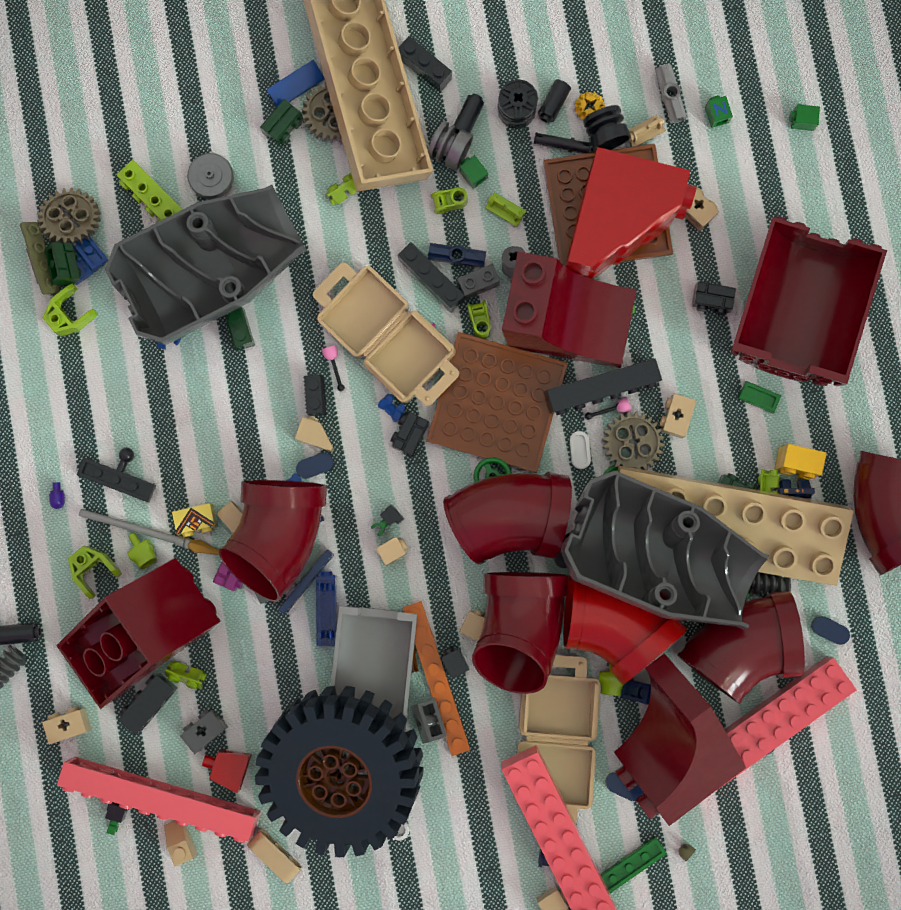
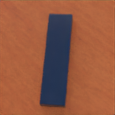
[278,549,334,614]

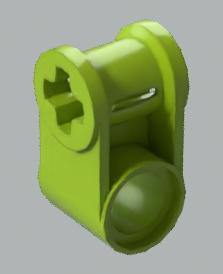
[430,187,468,214]
[467,300,491,339]

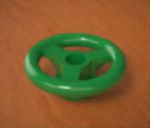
[473,457,512,482]

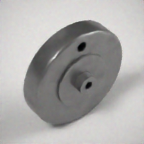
[187,153,234,199]

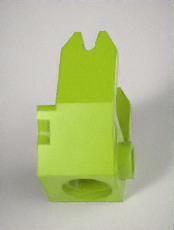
[42,284,98,336]
[68,546,122,599]

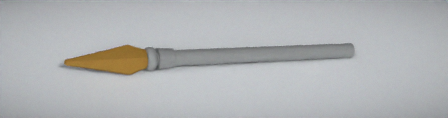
[79,509,219,555]

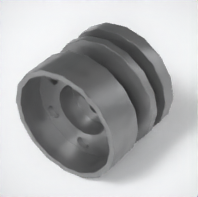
[428,121,473,171]

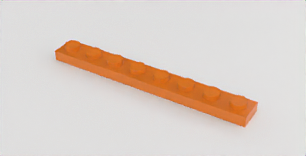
[403,601,470,756]

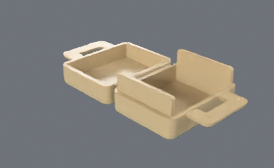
[313,262,459,406]
[513,655,601,824]

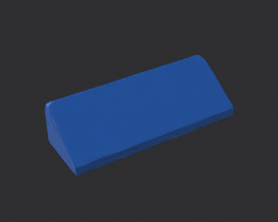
[267,60,325,107]

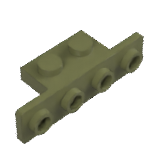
[20,222,60,295]

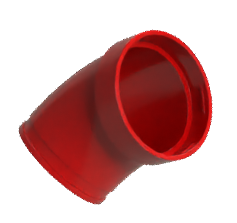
[563,576,687,685]

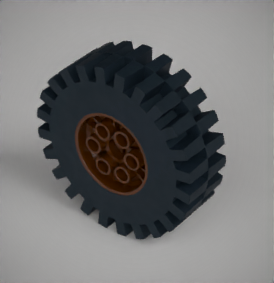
[255,686,424,858]

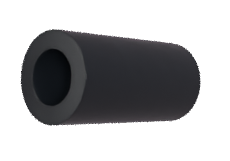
[538,79,571,123]
[454,93,484,134]
[0,622,41,645]

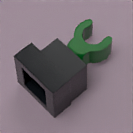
[371,504,405,536]
[105,802,129,835]

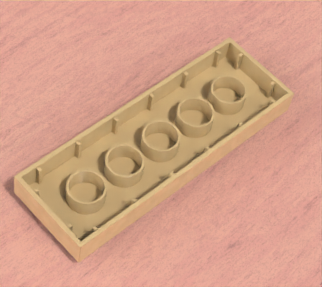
[303,0,433,192]
[617,466,854,586]

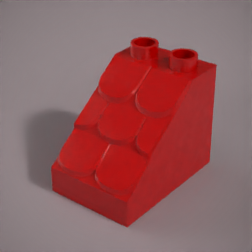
[565,147,696,279]

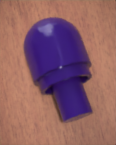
[49,482,65,509]

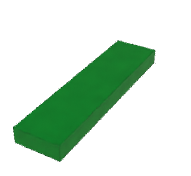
[601,836,667,893]

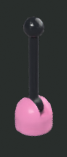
[322,345,345,391]
[585,397,631,420]

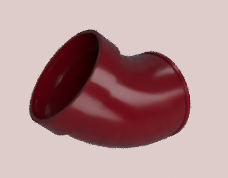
[853,451,901,576]
[443,472,572,565]
[219,480,327,602]
[472,572,569,694]
[677,591,805,704]

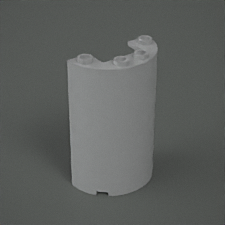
[331,606,417,732]

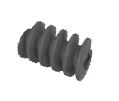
[502,246,525,278]
[748,572,791,596]
[0,645,27,689]

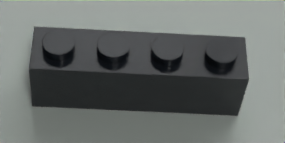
[398,242,465,313]

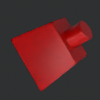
[202,750,252,793]

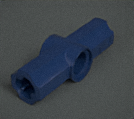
[428,243,486,268]

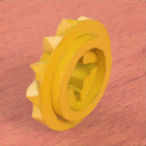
[575,91,605,120]

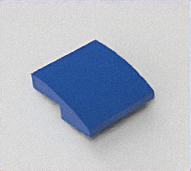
[70,234,108,285]

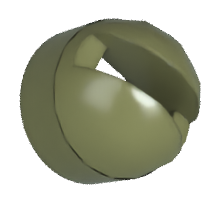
[678,844,696,861]

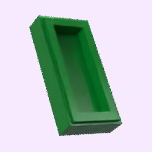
[738,381,781,414]

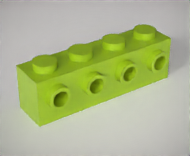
[116,159,183,222]

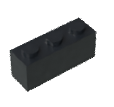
[398,36,452,93]
[118,673,178,736]

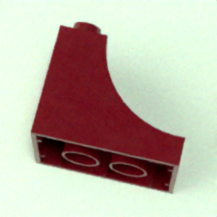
[502,251,637,368]
[56,558,221,710]
[614,653,746,826]

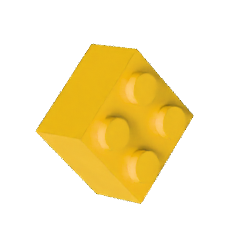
[774,444,827,480]

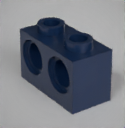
[620,680,651,705]

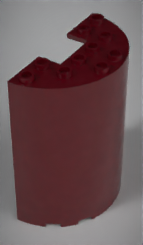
[731,216,887,386]

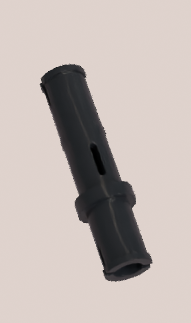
[533,132,591,154]

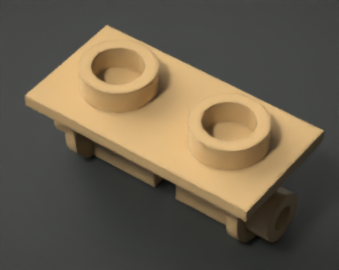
[628,115,666,147]

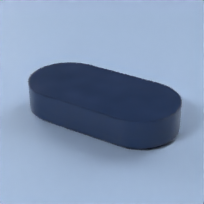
[296,453,334,479]
[811,616,850,645]
[605,772,643,801]

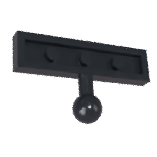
[77,447,156,503]

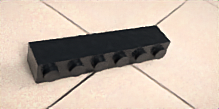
[544,358,662,416]

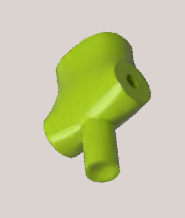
[127,533,157,570]
[599,664,624,696]

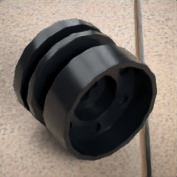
[497,79,538,129]
[583,105,631,152]

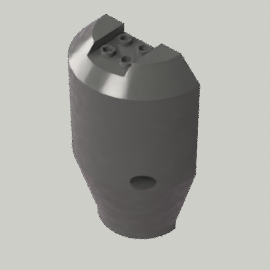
[105,185,307,345]
[561,470,769,630]

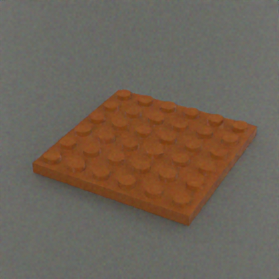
[543,144,673,266]
[426,332,568,473]

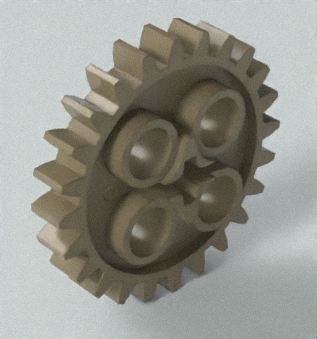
[302,82,341,143]
[37,188,101,246]
[602,411,665,470]

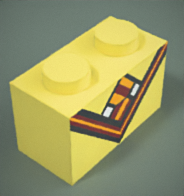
[172,503,218,538]

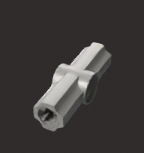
[655,64,687,124]

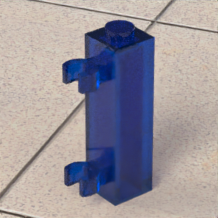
[316,571,338,646]

